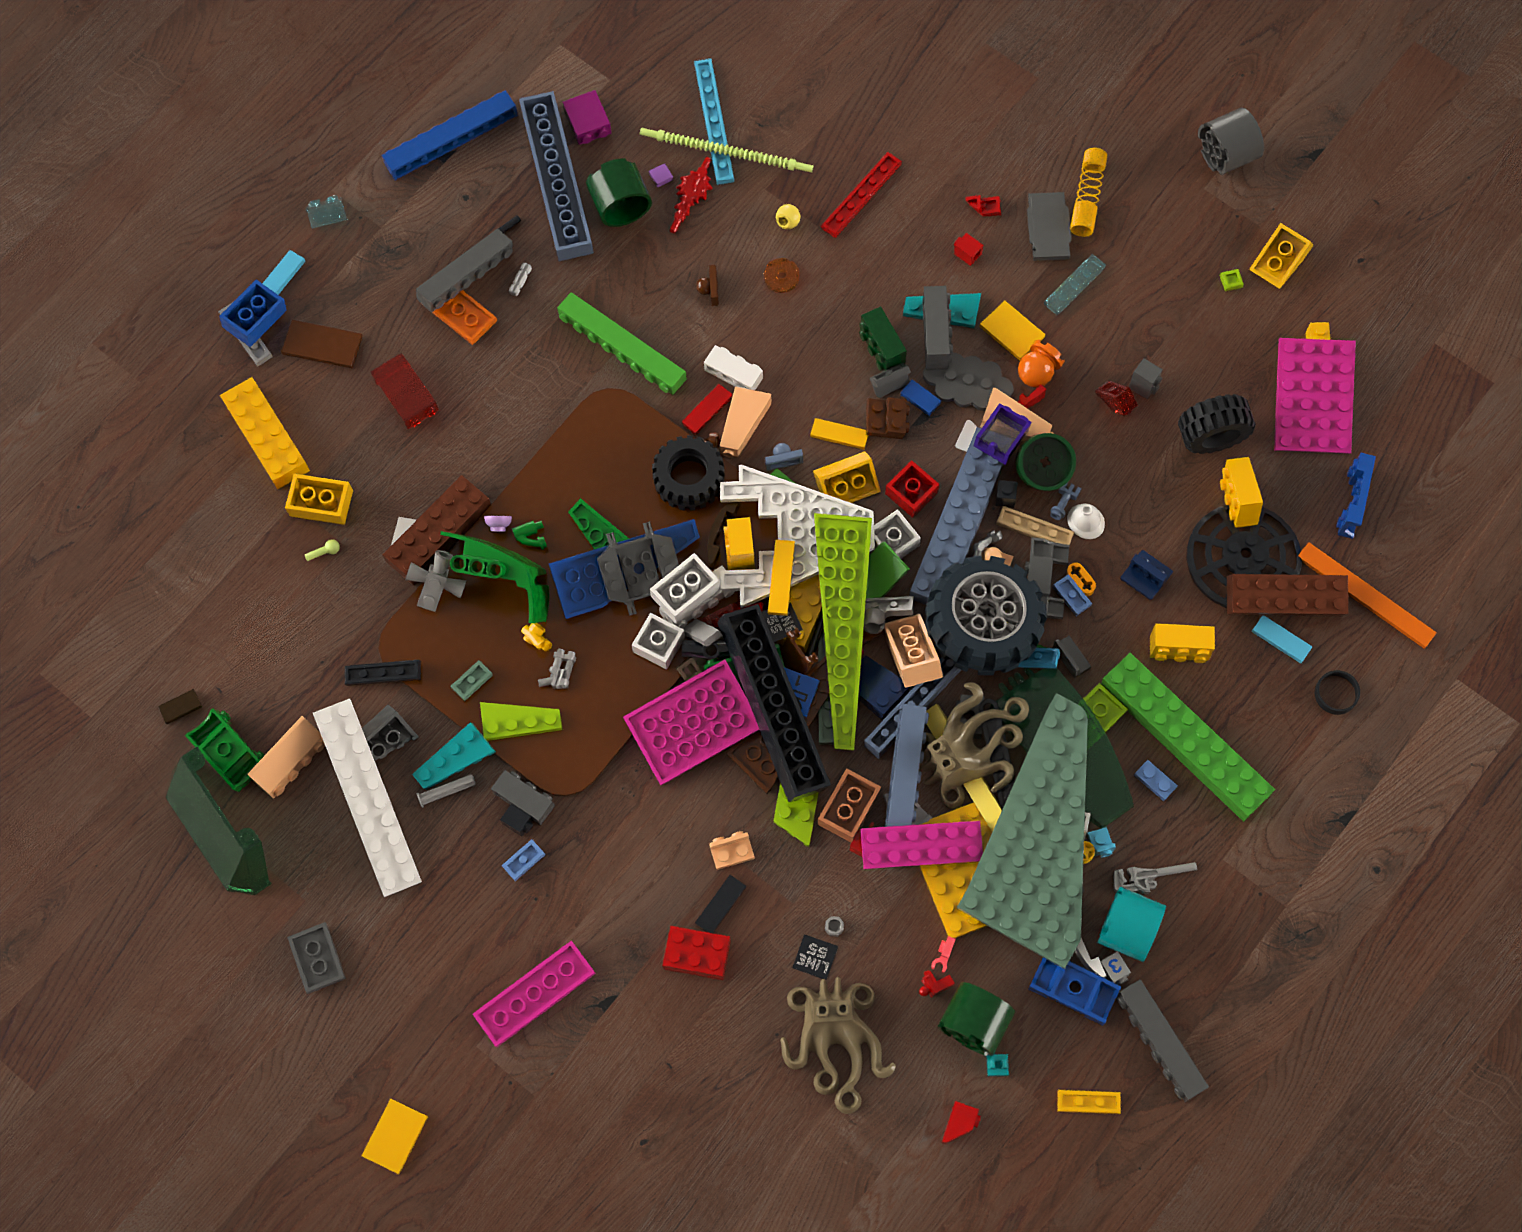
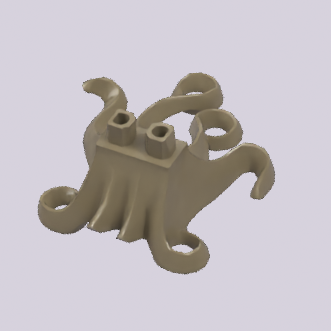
[919,682,1029,809]
[780,977,896,1114]

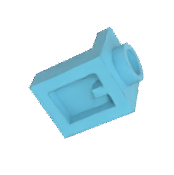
[1087,827,1116,858]

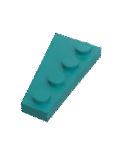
[903,293,981,329]

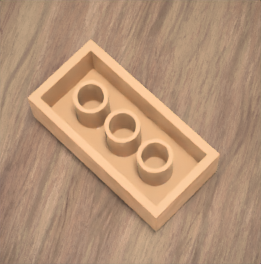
[884,614,943,688]

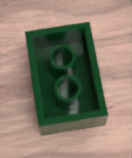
[859,306,907,371]

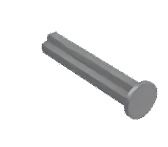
[416,774,476,808]

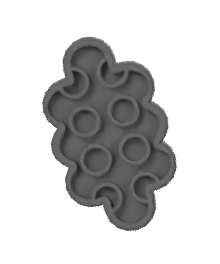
[923,353,1014,411]

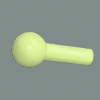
[305,539,340,561]

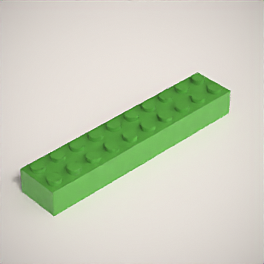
[1101,653,1275,822]

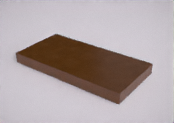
[281,320,363,368]

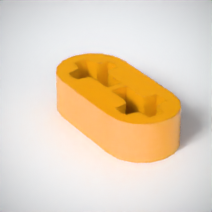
[1066,563,1096,596]

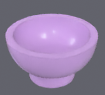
[484,516,512,532]

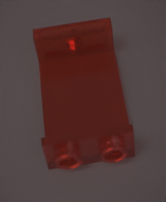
[370,353,439,429]

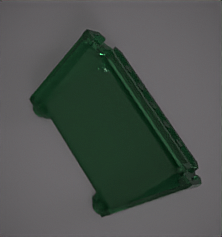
[166,746,272,895]

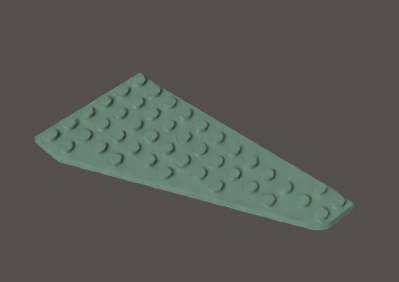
[957,693,1088,970]

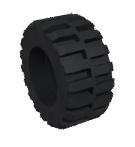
[1178,394,1256,454]
[652,435,725,511]

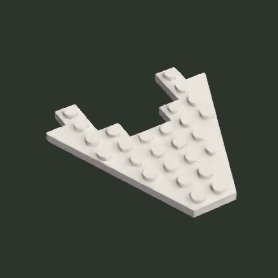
[720,465,875,608]

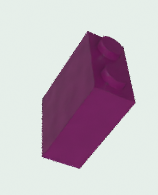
[562,90,612,145]

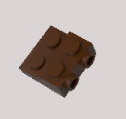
[866,397,910,439]

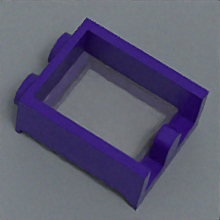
[973,403,1032,465]

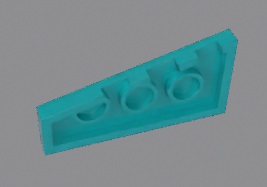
[412,722,496,790]

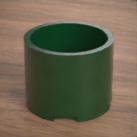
[586,158,652,227]
[1015,433,1076,491]
[937,982,1016,1057]

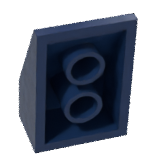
[858,655,910,721]

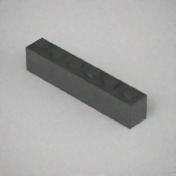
[416,228,513,313]
[1117,979,1209,1102]

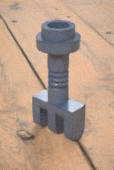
[1050,482,1082,520]

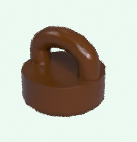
[704,432,720,450]

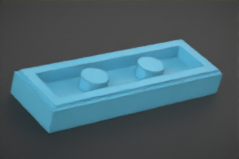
[262,250,305,295]
[1252,615,1312,663]

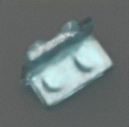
[305,195,347,228]

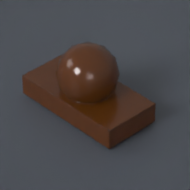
[696,265,719,306]

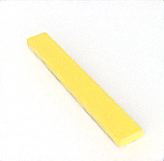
[926,704,1003,832]

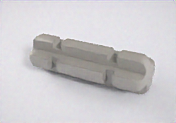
[509,263,532,296]

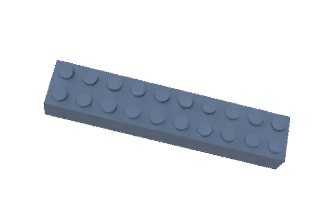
[519,91,594,261]
[910,427,1012,605]

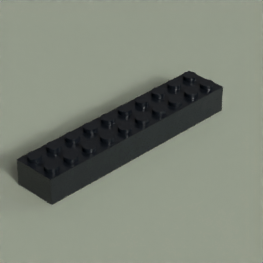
[717,604,831,802]

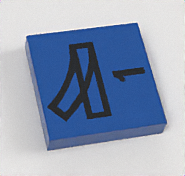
[784,668,820,718]

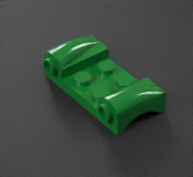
[185,708,265,792]

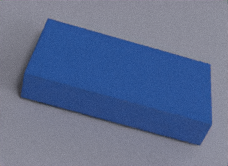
[900,380,941,416]

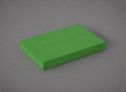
[866,542,910,598]

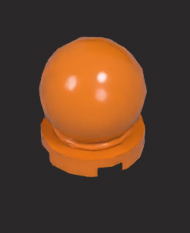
[1018,340,1065,387]

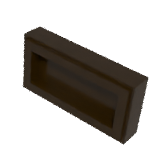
[158,689,202,724]

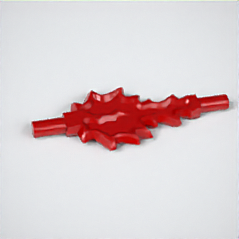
[669,157,713,234]

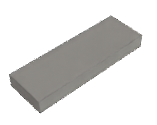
[682,619,722,647]

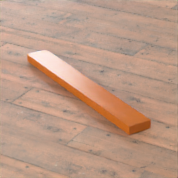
[1298,542,1437,649]

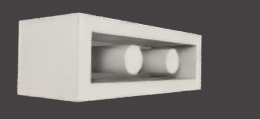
[704,345,763,390]

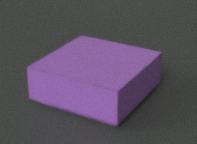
[649,163,673,187]

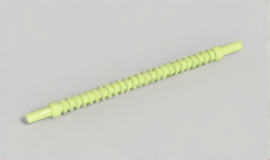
[640,128,813,173]

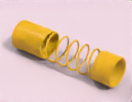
[1070,148,1108,237]

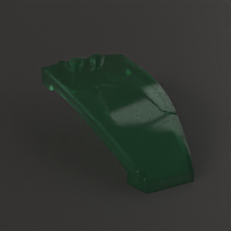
[990,667,1134,828]

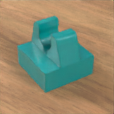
[987,1054,1009,1076]

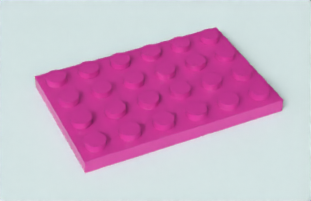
[1274,338,1356,454]
[623,659,760,786]

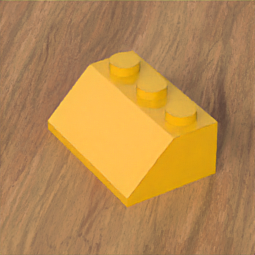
[813,452,881,503]

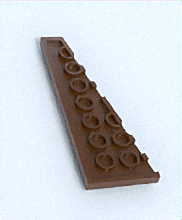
[726,656,829,794]

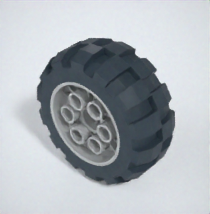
[925,555,1047,675]

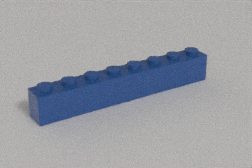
[382,90,518,180]

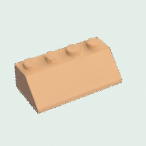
[247,716,325,799]

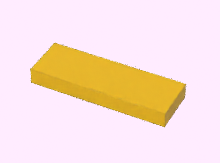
[810,418,868,450]
[1057,1090,1121,1114]

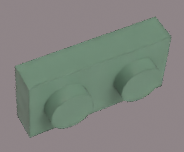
[450,660,493,701]

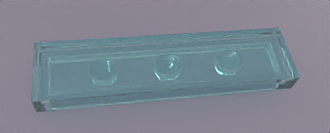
[1044,254,1106,315]

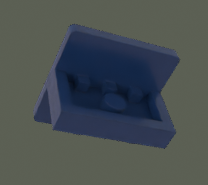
[1120,550,1173,600]

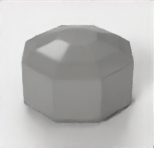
[825,916,844,937]

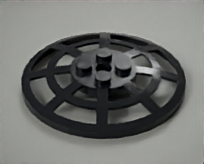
[1186,505,1302,608]

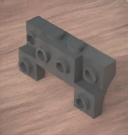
[1025,537,1070,620]

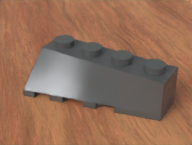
[362,705,419,761]

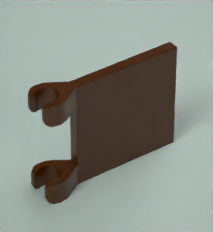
[780,628,818,675]

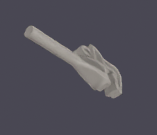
[1113,862,1197,894]

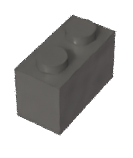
[1129,358,1163,399]

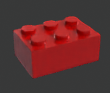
[662,926,731,980]

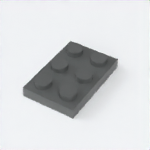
[287,922,346,994]

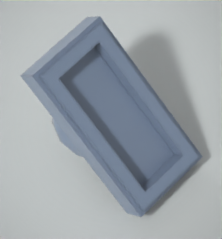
[765,443,803,471]

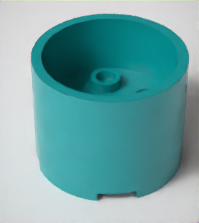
[1097,886,1166,962]

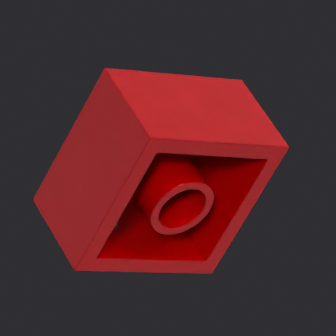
[885,460,940,518]

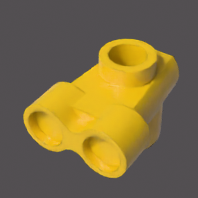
[521,623,552,651]

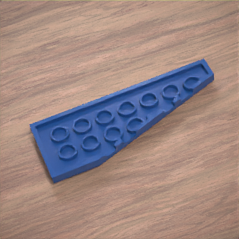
[549,519,700,619]

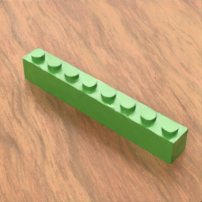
[557,292,687,395]

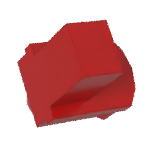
[919,970,955,998]

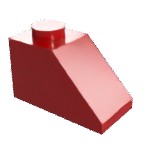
[941,1101,981,1144]

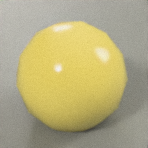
[776,204,801,229]

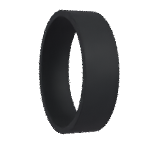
[1315,670,1360,715]

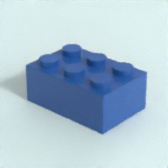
[219,280,287,347]

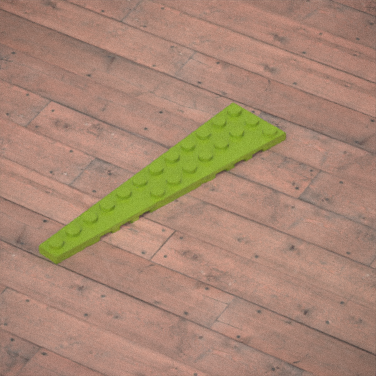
[814,513,872,751]

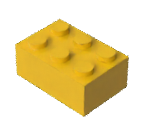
[1220,457,1263,528]
[285,474,353,525]
[724,517,755,570]
[1150,624,1215,663]

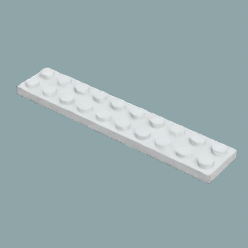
[313,699,422,897]

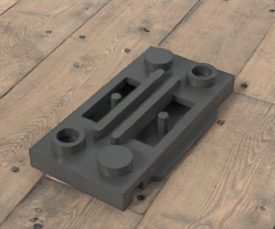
[1027,192,1071,261]

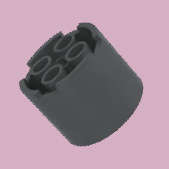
[1198,108,1264,175]

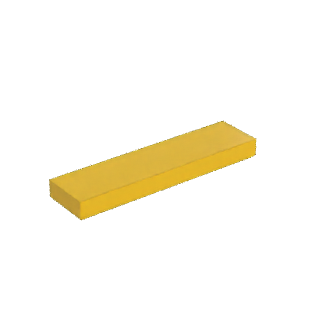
[768,540,795,616]

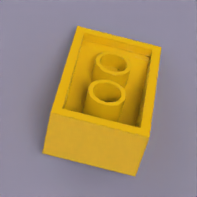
[1249,223,1313,289]

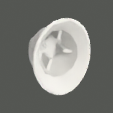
[1067,503,1105,539]

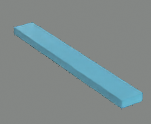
[694,59,734,185]

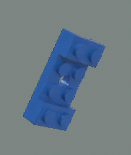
[1336,453,1376,539]
[1028,958,1121,1026]

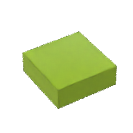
[1220,269,1244,291]

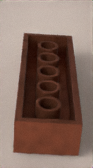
[382,475,491,586]
[1227,574,1348,616]

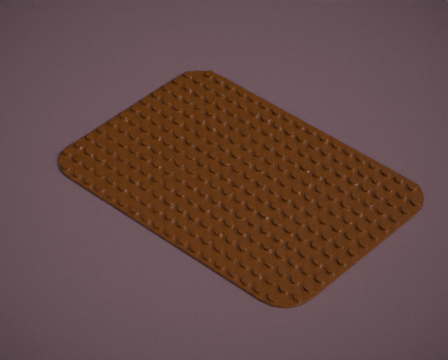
[378,388,778,796]

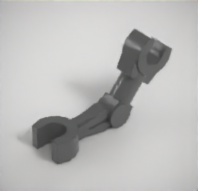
[973,530,1003,556]

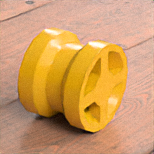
[1083,841,1095,864]

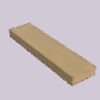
[996,506,1074,545]

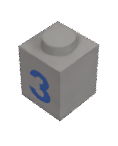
[1100,952,1131,985]

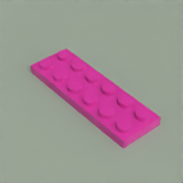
[860,821,983,869]
[473,940,596,1048]

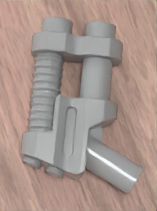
[538,649,576,689]

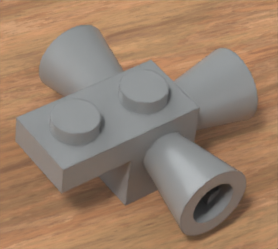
[405,550,466,612]

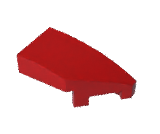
[965,195,1001,217]
[1018,385,1047,409]

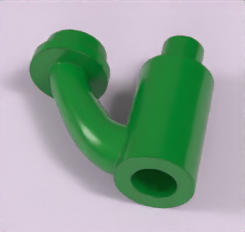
[512,521,547,550]

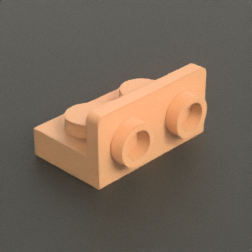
[710,831,755,870]

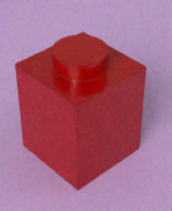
[954,233,983,266]

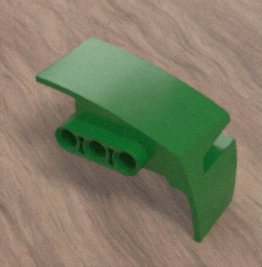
[440,531,549,624]

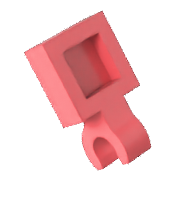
[931,936,955,974]

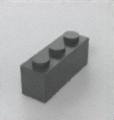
[491,770,555,825]

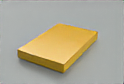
[980,300,1046,361]
[362,1099,428,1174]

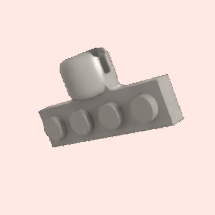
[863,596,915,634]

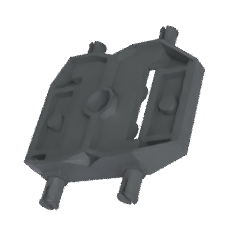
[597,521,679,616]

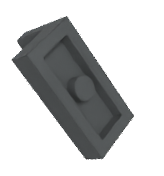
[870,363,911,398]
[1052,636,1091,679]

